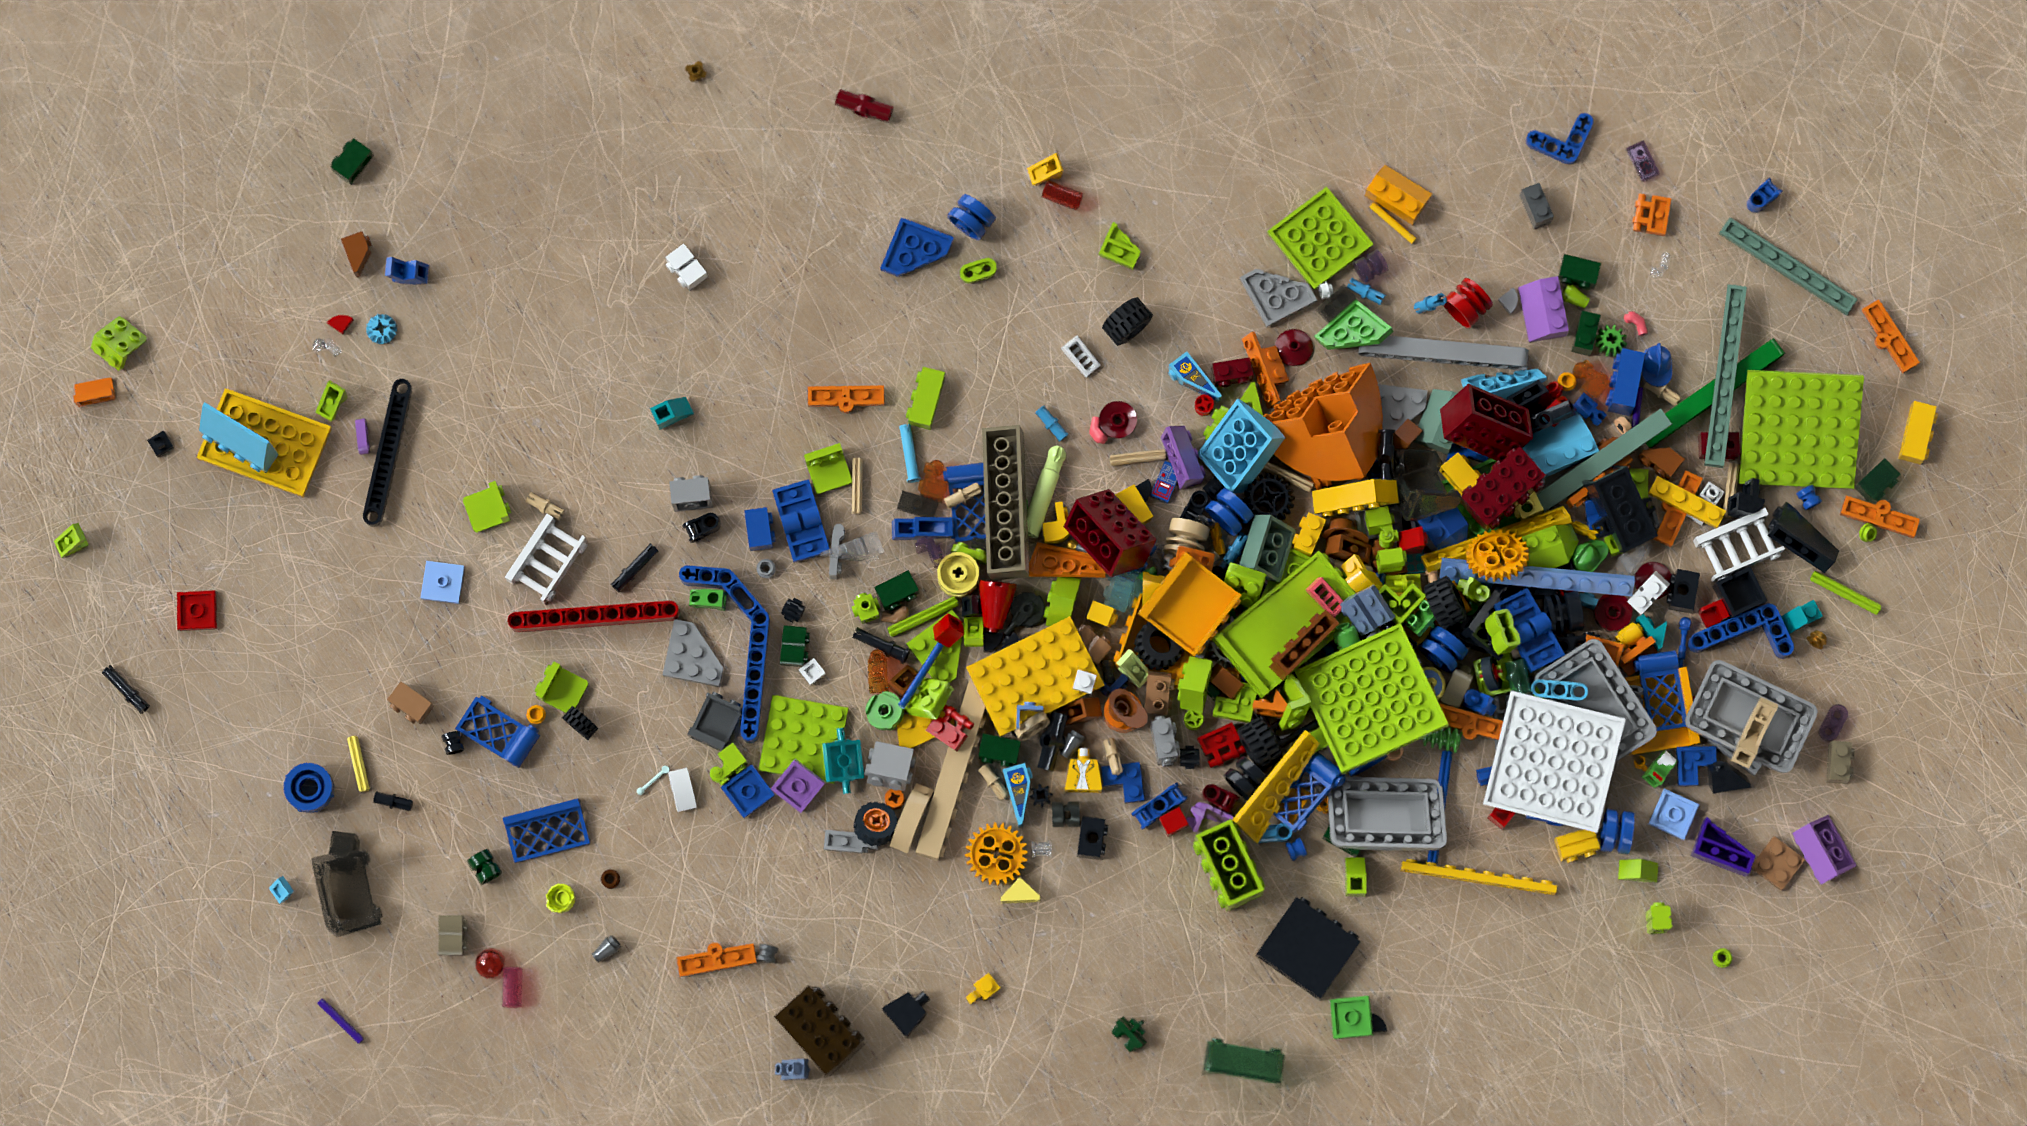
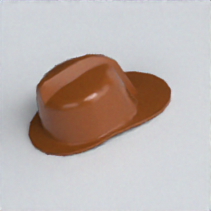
[1323,518,1369,543]
[1109,689,1148,728]

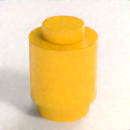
[1614,622,1644,650]

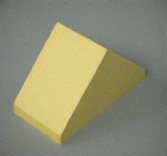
[1001,877,1040,904]

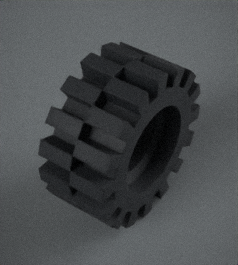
[562,706,599,740]

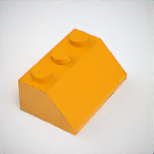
[1365,165,1433,225]

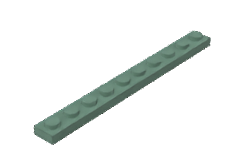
[1704,284,1747,468]

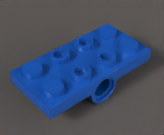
[772,479,830,563]
[1493,588,1565,673]

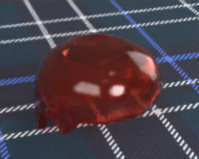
[475,948,505,979]

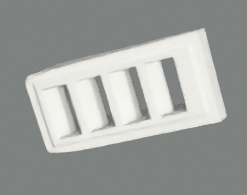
[1061,336,1101,377]

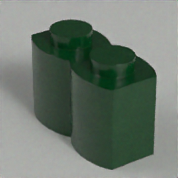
[780,625,810,667]

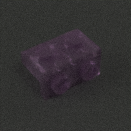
[915,536,943,568]

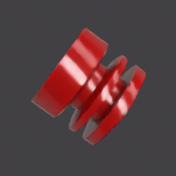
[1443,278,1493,329]

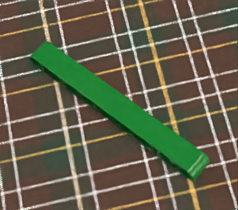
[1646,338,1786,449]

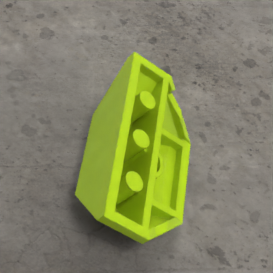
[1522,524,1579,569]

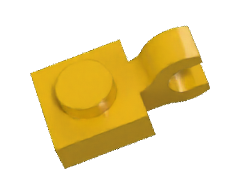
[966,973,1000,1005]

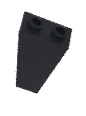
[1767,502,1839,573]

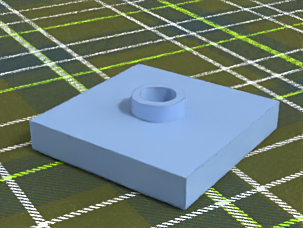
[420,561,465,604]
[1648,789,1700,840]

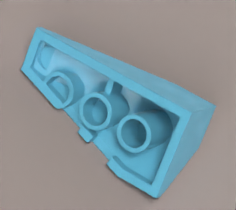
[1461,369,1547,400]

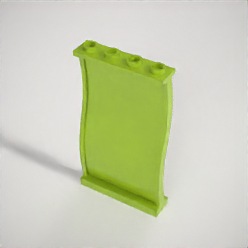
[1212,551,1356,699]

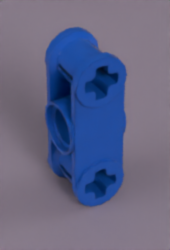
[1131,782,1188,830]

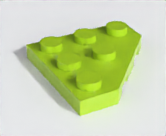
[906,610,964,684]

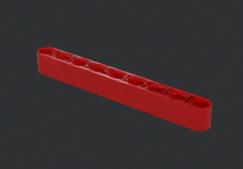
[507,601,680,632]

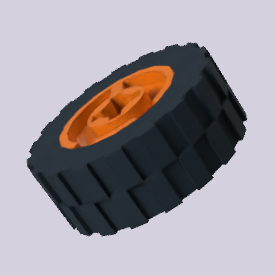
[853,802,898,846]

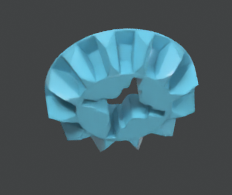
[366,314,397,344]

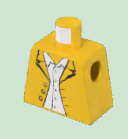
[1065,748,1102,793]

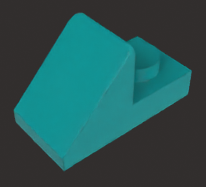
[1781,600,1823,634]
[1635,613,1667,651]

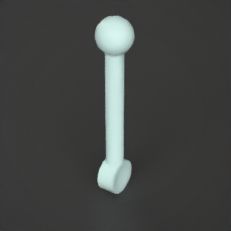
[637,766,669,795]

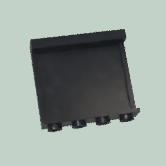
[1256,897,1361,1001]

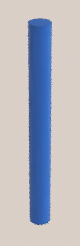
[898,642,944,709]

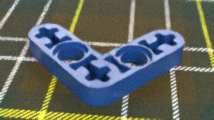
[1526,113,1593,165]

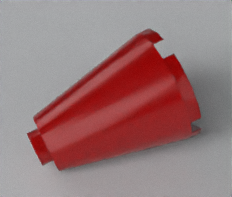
[979,580,1017,632]

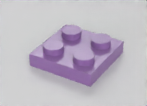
[771,759,825,813]

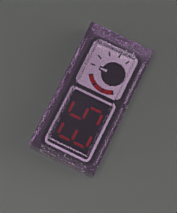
[1626,140,1660,182]

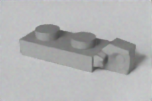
[824,830,878,854]

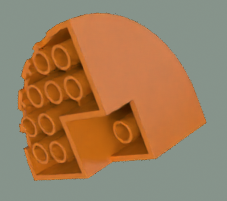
[1263,363,1383,481]

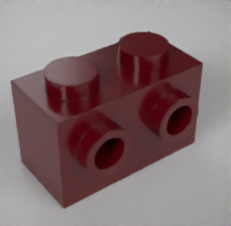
[1211,357,1253,388]
[1698,432,1740,462]

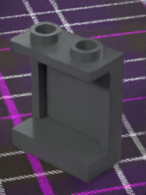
[687,692,743,751]

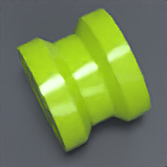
[1184,710,1204,730]

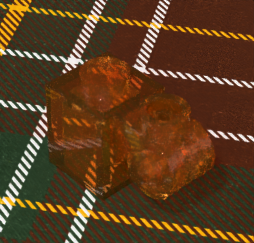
[1572,360,1610,401]
[917,460,948,503]
[868,649,889,694]

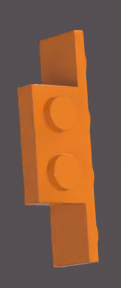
[1242,331,1289,408]

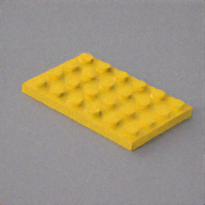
[196,388,332,498]
[966,616,1104,737]

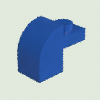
[385,257,429,285]

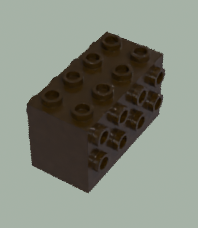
[774,985,865,1076]

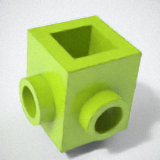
[851,593,880,625]

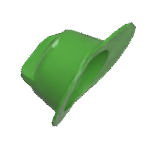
[1571,540,1609,572]

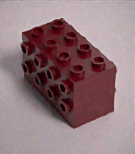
[1440,383,1533,462]
[1461,447,1546,532]
[1063,489,1157,578]

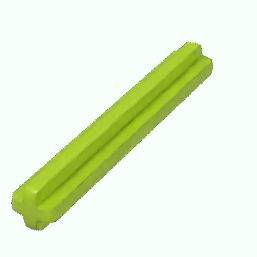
[1810,571,1882,615]
[887,596,959,637]

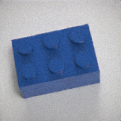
[1605,348,1645,416]

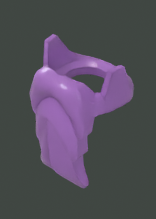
[1186,802,1234,833]

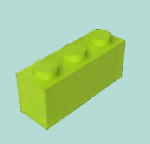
[906,367,945,430]

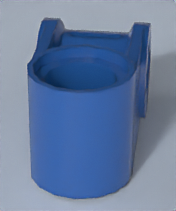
[1747,178,1783,213]

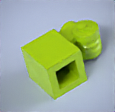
[1365,506,1399,549]
[709,743,748,786]

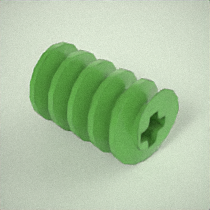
[1420,726,1462,753]

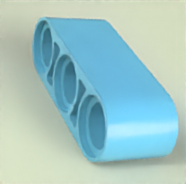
[1531,680,1588,700]

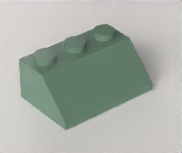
[1414,389,1457,455]
[1239,515,1296,583]

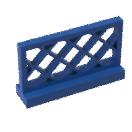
[503,798,590,863]

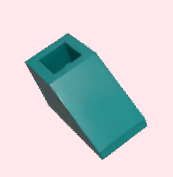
[650,397,694,430]

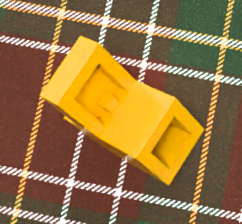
[1042,501,1070,545]
[1341,554,1383,593]

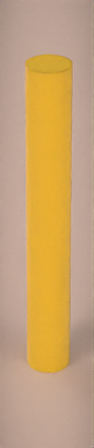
[1369,202,1417,244]

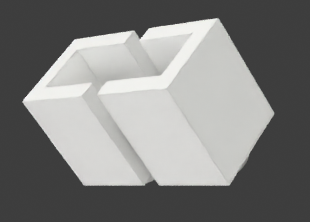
[665,244,708,291]
[1627,571,1670,615]

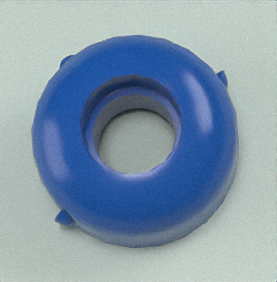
[284,763,334,813]

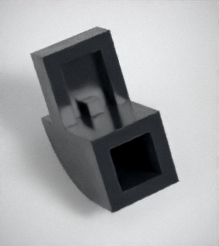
[1728,478,1765,518]

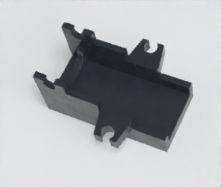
[1582,465,1658,553]

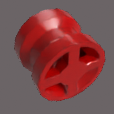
[1194,394,1214,416]

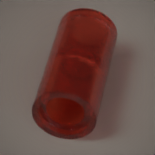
[1041,180,1083,211]

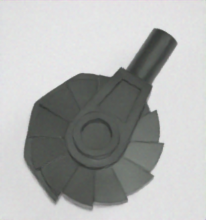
[1003,592,1046,636]

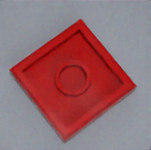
[177,590,217,631]

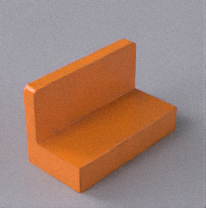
[73,377,116,407]

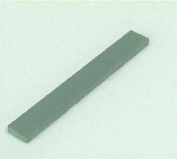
[1719,217,1858,316]
[1537,409,1672,512]

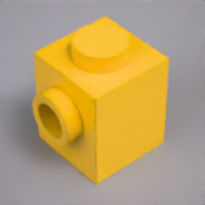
[1086,601,1118,628]

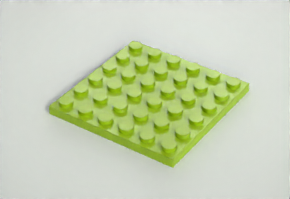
[1738,370,1864,489]
[1295,623,1449,774]

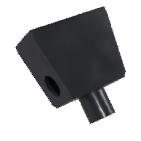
[882,991,930,1038]

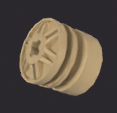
[1163,518,1210,557]

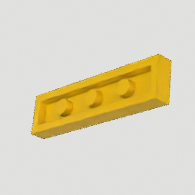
[1648,476,1726,528]

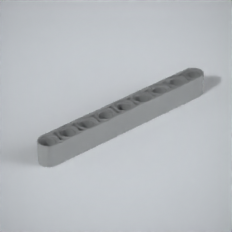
[1358,336,1529,370]

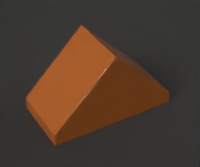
[1393,419,1423,460]
[1209,663,1245,700]
[888,664,918,698]

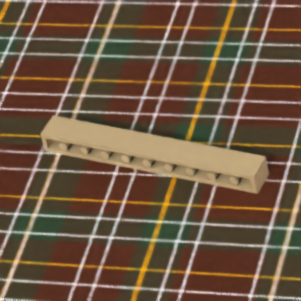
[916,677,987,861]

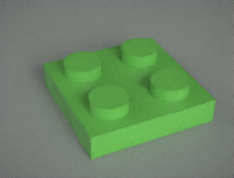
[1330,996,1373,1039]

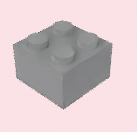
[669,475,713,512]

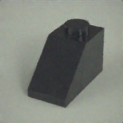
[1707,761,1751,794]

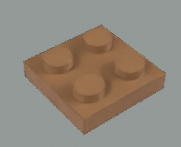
[1751,836,1805,891]

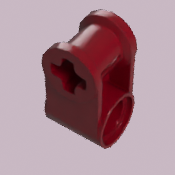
[1201,784,1240,815]

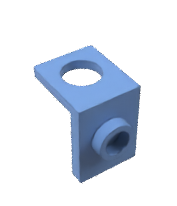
[1016,702,1043,730]

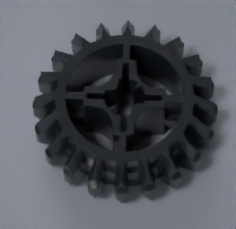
[1243,473,1295,520]

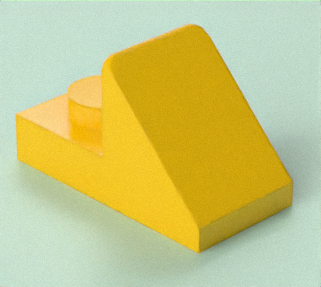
[1027,153,1064,186]

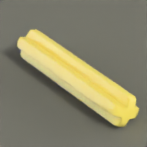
[347,736,370,792]

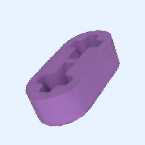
[355,419,370,455]

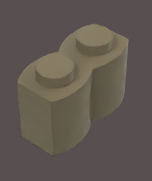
[439,915,468,956]

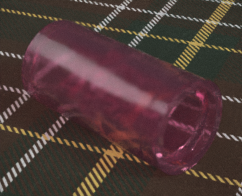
[502,967,523,1008]

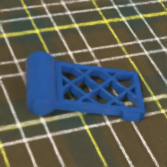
[943,462,986,543]
[1633,650,1687,731]
[455,695,540,768]
[1273,752,1345,832]

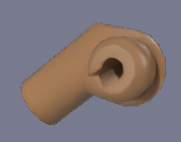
[881,606,909,624]

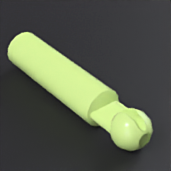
[1027,446,1066,538]

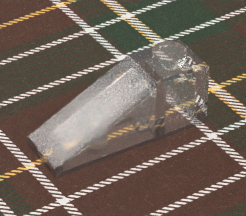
[820,531,884,563]

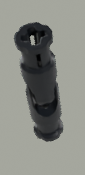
[1378,429,1395,507]

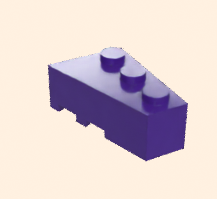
[1690,817,1755,877]

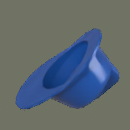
[1642,343,1672,387]

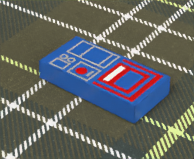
[1150,461,1177,503]

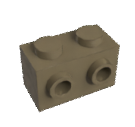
[1826,741,1854,784]

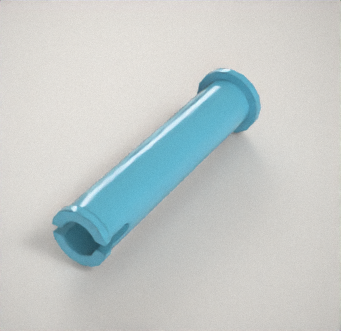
[899,424,922,483]

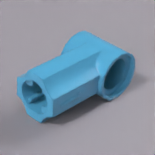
[1255,823,1293,844]

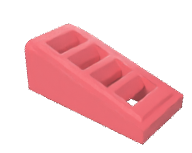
[1305,577,1343,618]

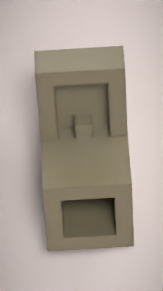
[1441,662,1475,709]

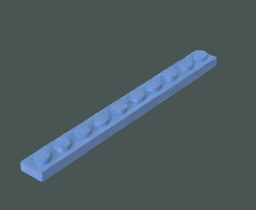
[1440,558,1635,597]

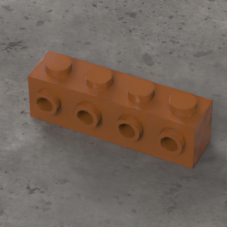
[1269,610,1339,681]

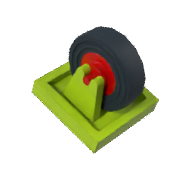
[1473,652,1520,697]

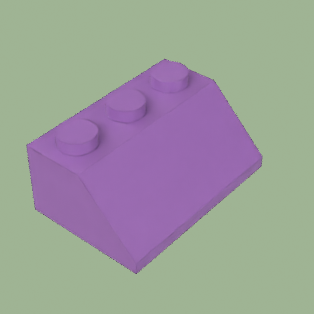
[1518,276,1569,342]
[1161,426,1205,490]
[1792,815,1857,884]

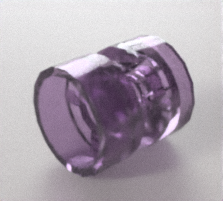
[1353,249,1389,283]

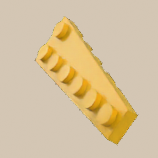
[1232,730,1320,844]

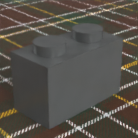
[1519,183,1554,229]

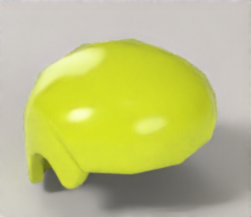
[546,883,575,913]

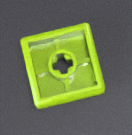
[1224,562,1266,607]
[905,677,954,720]

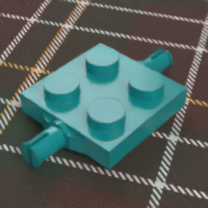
[822,728,864,794]

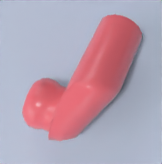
[1624,311,1648,336]
[1089,417,1108,444]

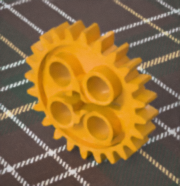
[1466,529,1529,582]
[965,822,1028,886]

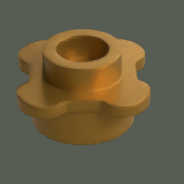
[685,61,707,82]
[1806,630,1827,649]

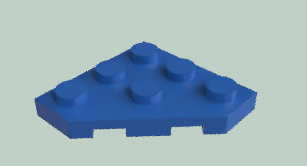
[880,217,954,277]

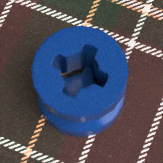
[1285,837,1307,861]

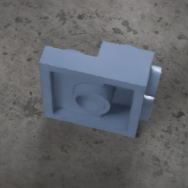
[1340,585,1395,636]

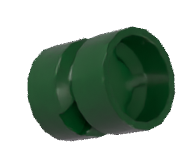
[467,849,502,885]

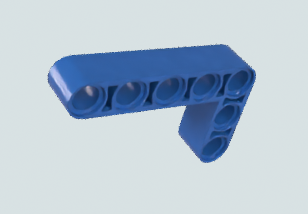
[1688,603,1794,659]

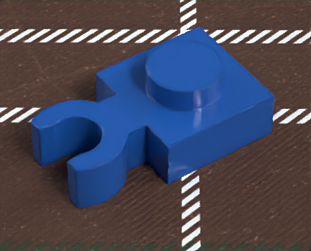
[1573,393,1607,426]

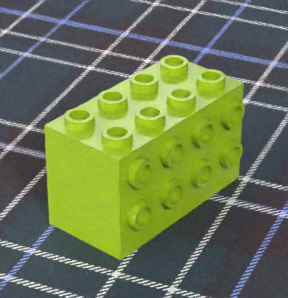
[1192,819,1265,912]

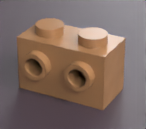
[1144,670,1175,715]
[387,681,434,725]

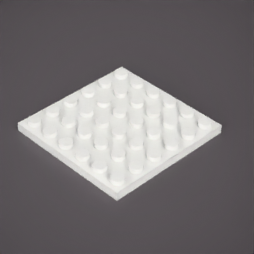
[1483,691,1625,833]

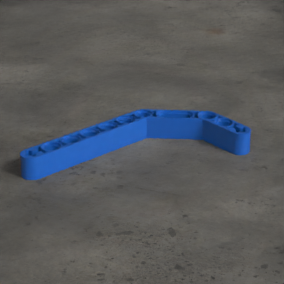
[679,565,770,743]

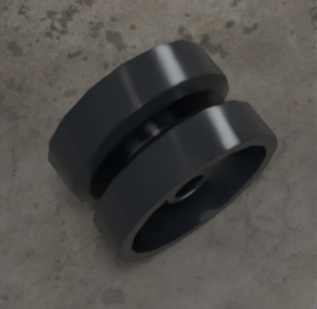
[1223,756,1267,801]

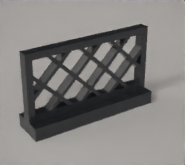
[1460,584,1519,661]

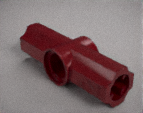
[835,89,893,123]

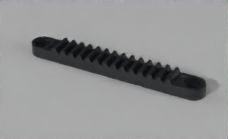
[363,379,412,527]

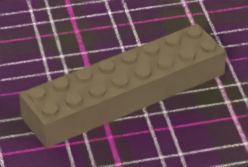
[982,425,1029,580]

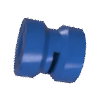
[1796,485,1822,510]

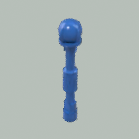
[1678,617,1691,668]

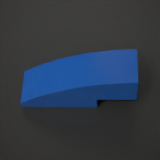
[892,517,953,540]

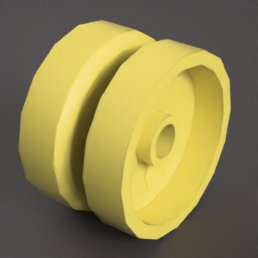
[937,552,979,598]

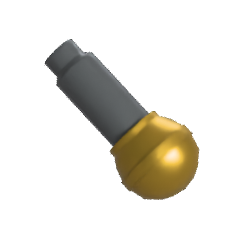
[1066,539,1087,553]

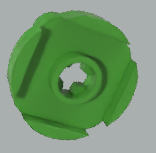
[865,691,905,731]

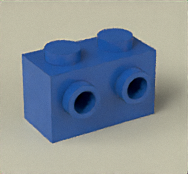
[744,507,776,551]

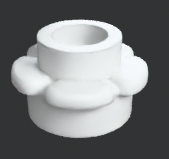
[1318,281,1333,300]

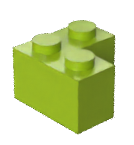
[1044,577,1081,626]
[1379,583,1426,625]
[1177,656,1212,713]

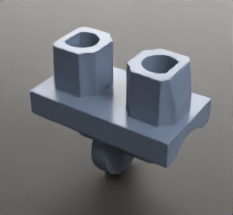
[775,1059,810,1080]

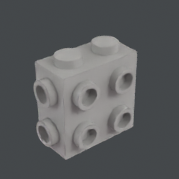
[1150,716,1180,767]
[864,741,916,791]

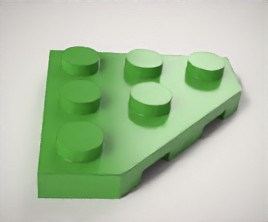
[1314,299,1394,350]

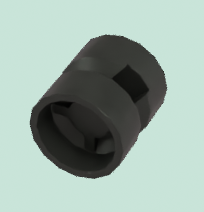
[1052,802,1080,827]

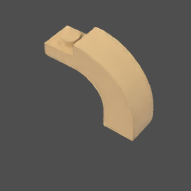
[1731,697,1778,769]
[890,783,934,853]

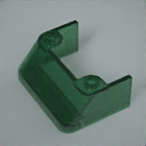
[1201,1038,1285,1088]

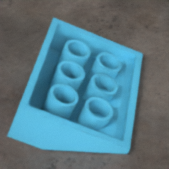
[1198,399,1286,494]
[199,402,278,473]
[1522,410,1599,478]

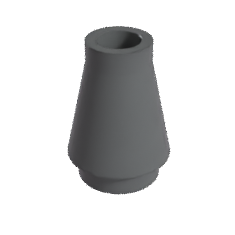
[1060,729,1085,759]
[592,935,621,963]

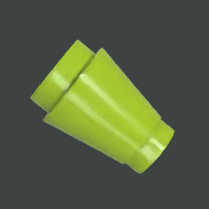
[1562,284,1590,309]

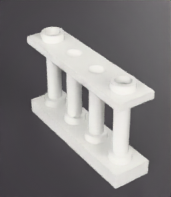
[1693,508,1785,582]
[505,514,588,605]

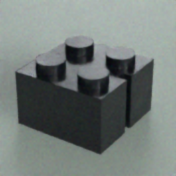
[1712,567,1768,619]

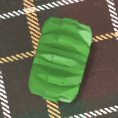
[1595,325,1627,357]

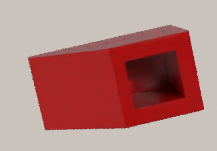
[1397,527,1427,554]

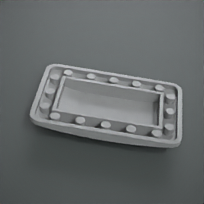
[1535,639,1657,762]
[1685,660,1817,773]
[1327,777,1447,851]

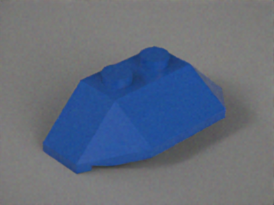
[1406,489,1469,550]

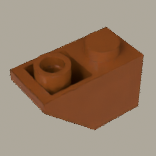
[1638,447,1685,480]

